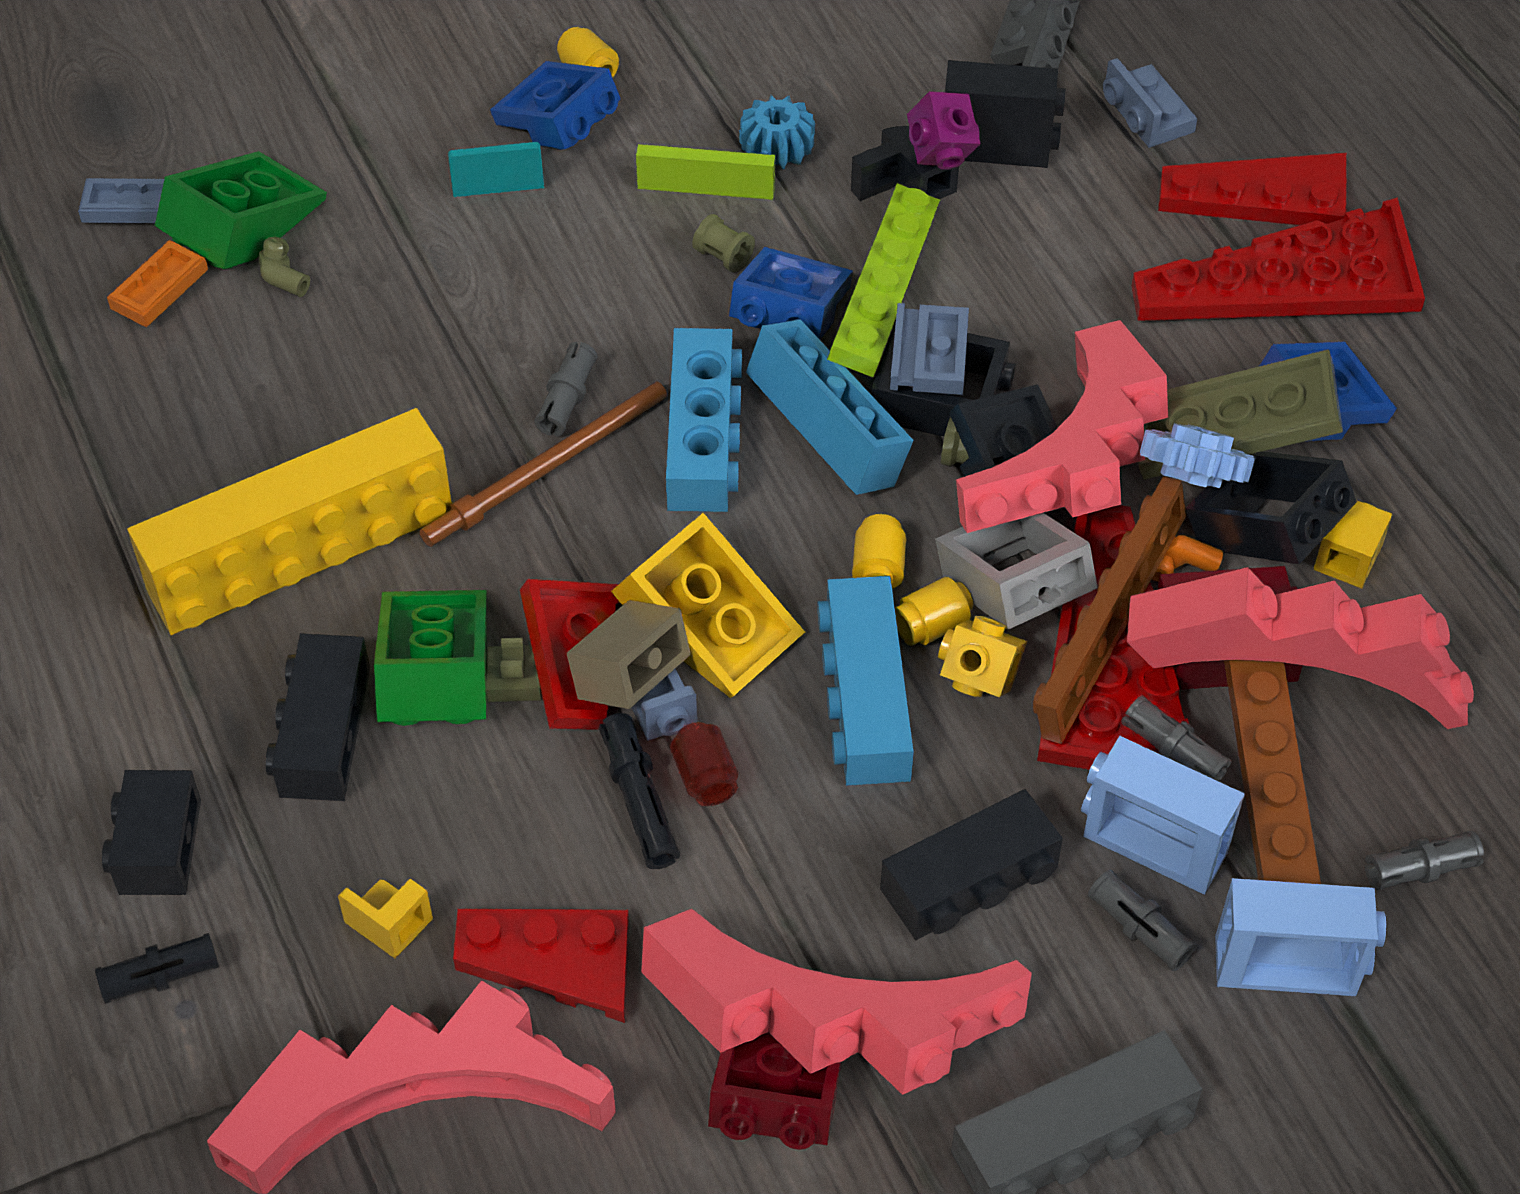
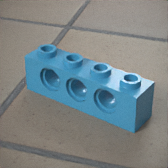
[666,328,742,512]

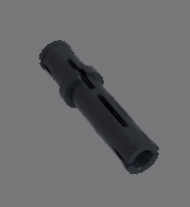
[599,713,680,869]

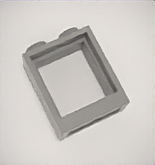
[935,513,1097,630]

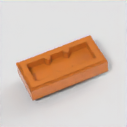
[107,240,208,328]

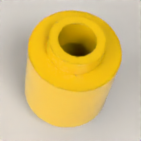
[557,27,619,78]
[852,514,906,589]
[895,576,973,646]

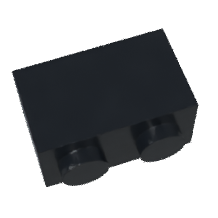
[102,770,201,895]

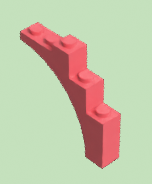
[956,320,1168,533]
[1127,567,1474,729]
[641,909,1032,1095]
[207,980,616,1194]

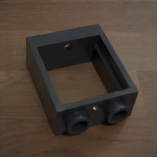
[871,319,1016,437]
[1185,451,1357,564]

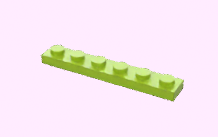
[827,183,940,377]

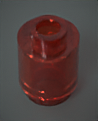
[670,722,738,806]

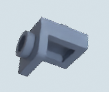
[631,668,697,741]

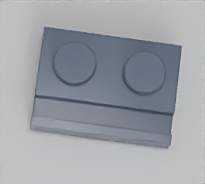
[890,303,969,395]

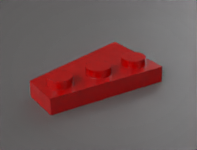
[520,579,619,730]

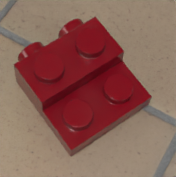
[708,1032,842,1150]

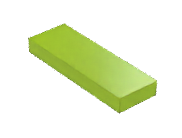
[636,144,775,200]

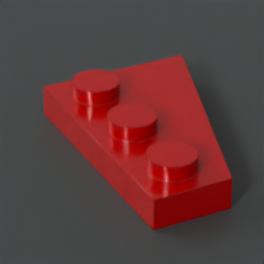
[453,909,629,1023]

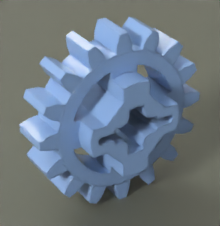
[1139,423,1255,488]

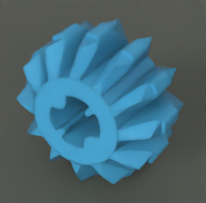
[739,95,815,170]

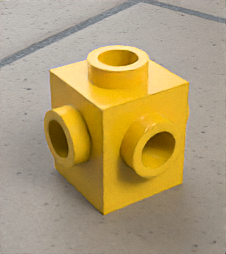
[938,616,1027,697]

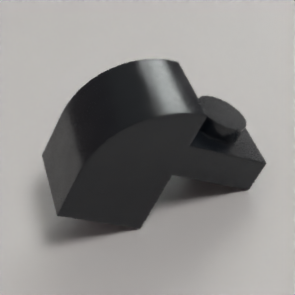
[851,126,959,201]

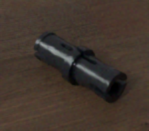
[95,933,219,1004]

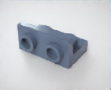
[1103,58,1197,148]

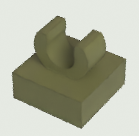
[486,638,541,702]

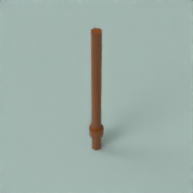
[419,381,667,547]

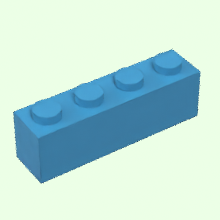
[746,320,914,495]
[817,576,914,786]

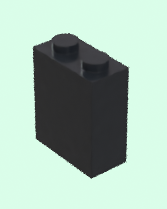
[945,60,1066,168]

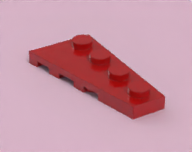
[1158,153,1347,225]

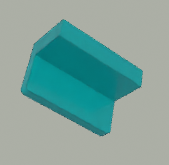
[448,142,544,197]

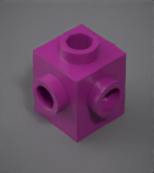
[907,91,980,169]

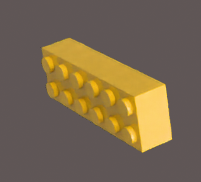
[127,408,452,635]

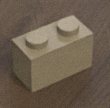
[567,600,691,709]

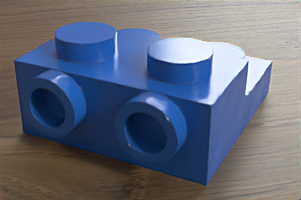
[490,61,621,150]
[729,247,853,340]
[1259,342,1397,441]

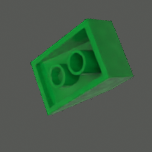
[155,151,327,269]
[374,590,487,726]

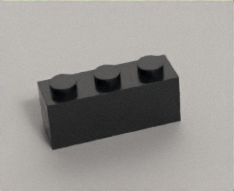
[266,633,370,801]
[880,789,1063,941]

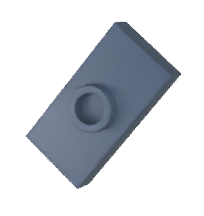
[78,178,164,223]

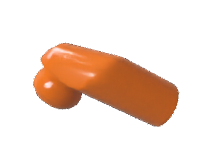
[1152,535,1223,582]

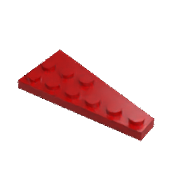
[1131,197,1425,321]
[1037,505,1189,770]

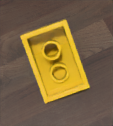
[611,513,805,698]

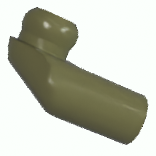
[259,237,310,297]

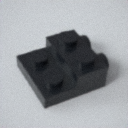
[949,384,1058,477]

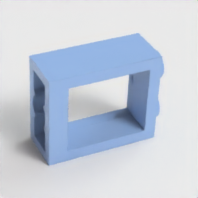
[1081,736,1244,895]
[1215,878,1386,996]

